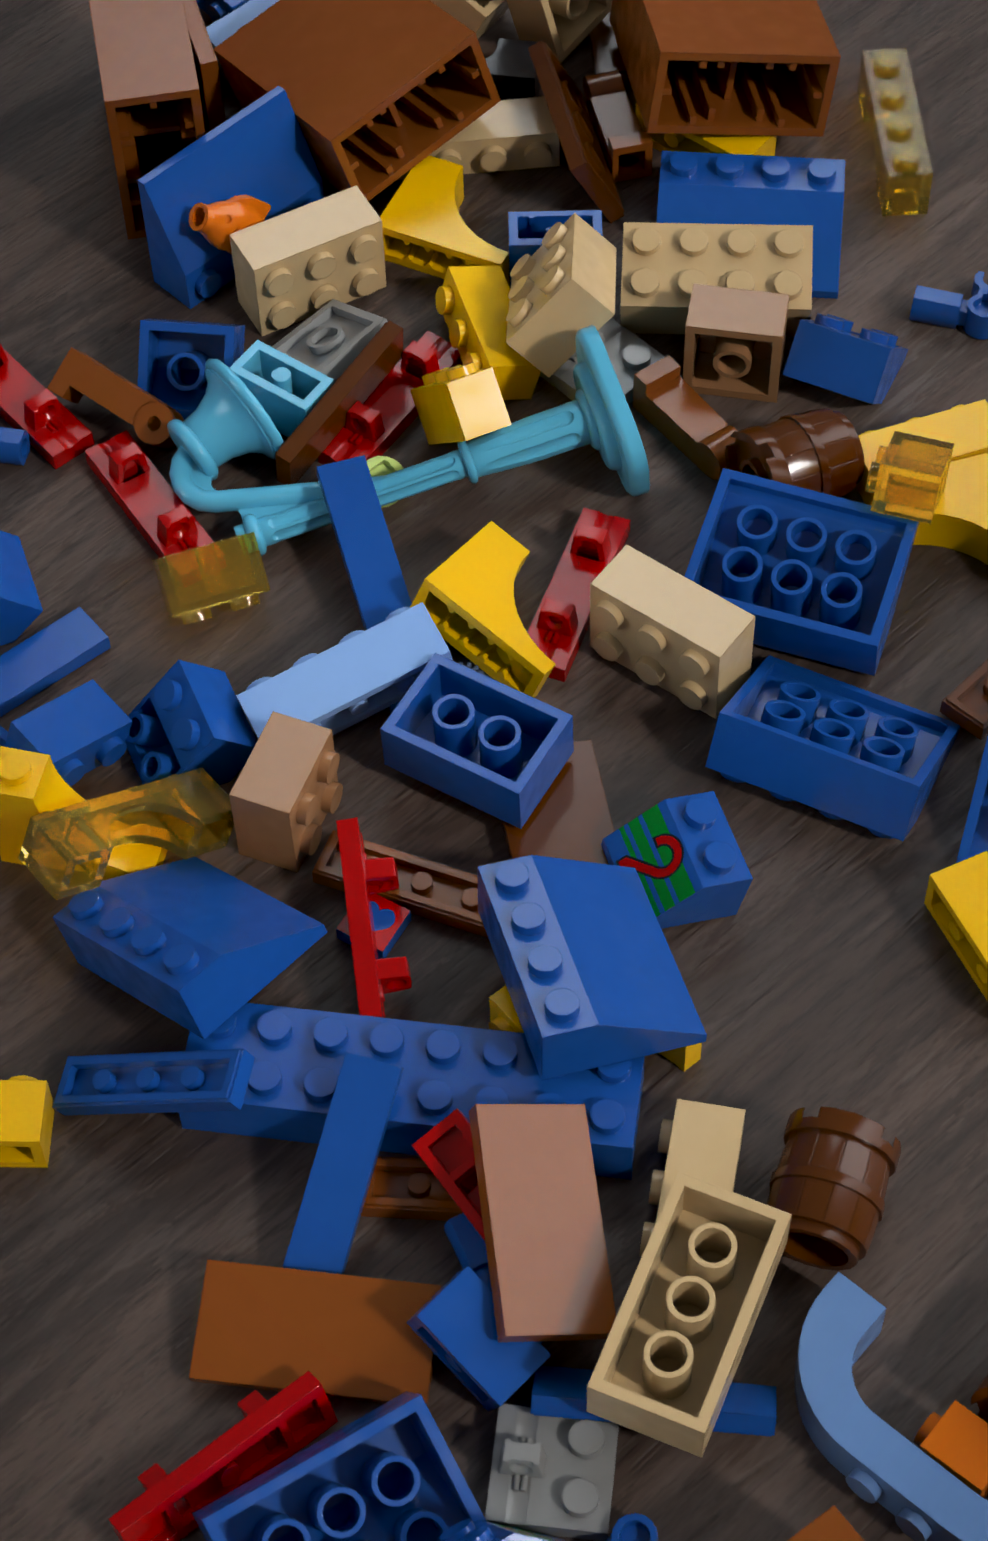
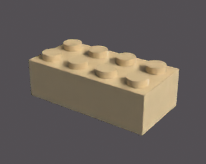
[620,222,813,336]
[587,1171,792,1458]

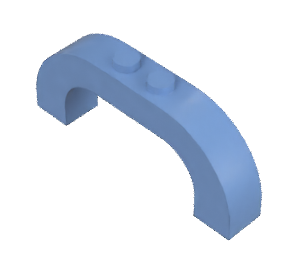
[794,1271,988,1541]

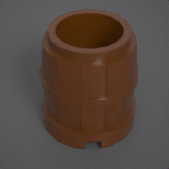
[725,408,864,497]
[767,1107,901,1271]

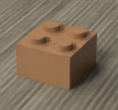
[683,284,789,403]
[229,711,343,873]

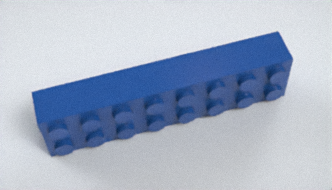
[179,1003,645,1180]

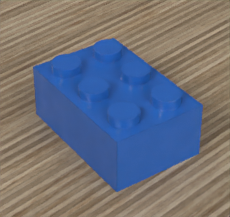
[380,653,574,829]

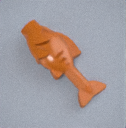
[189,195,271,254]

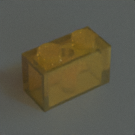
[865,431,954,524]
[152,532,271,625]

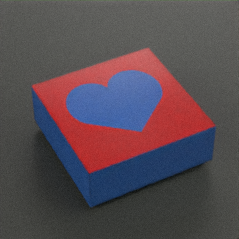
[336,894,411,959]

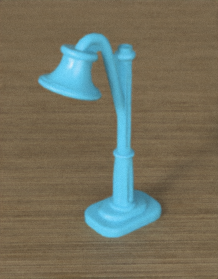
[167,325,650,556]

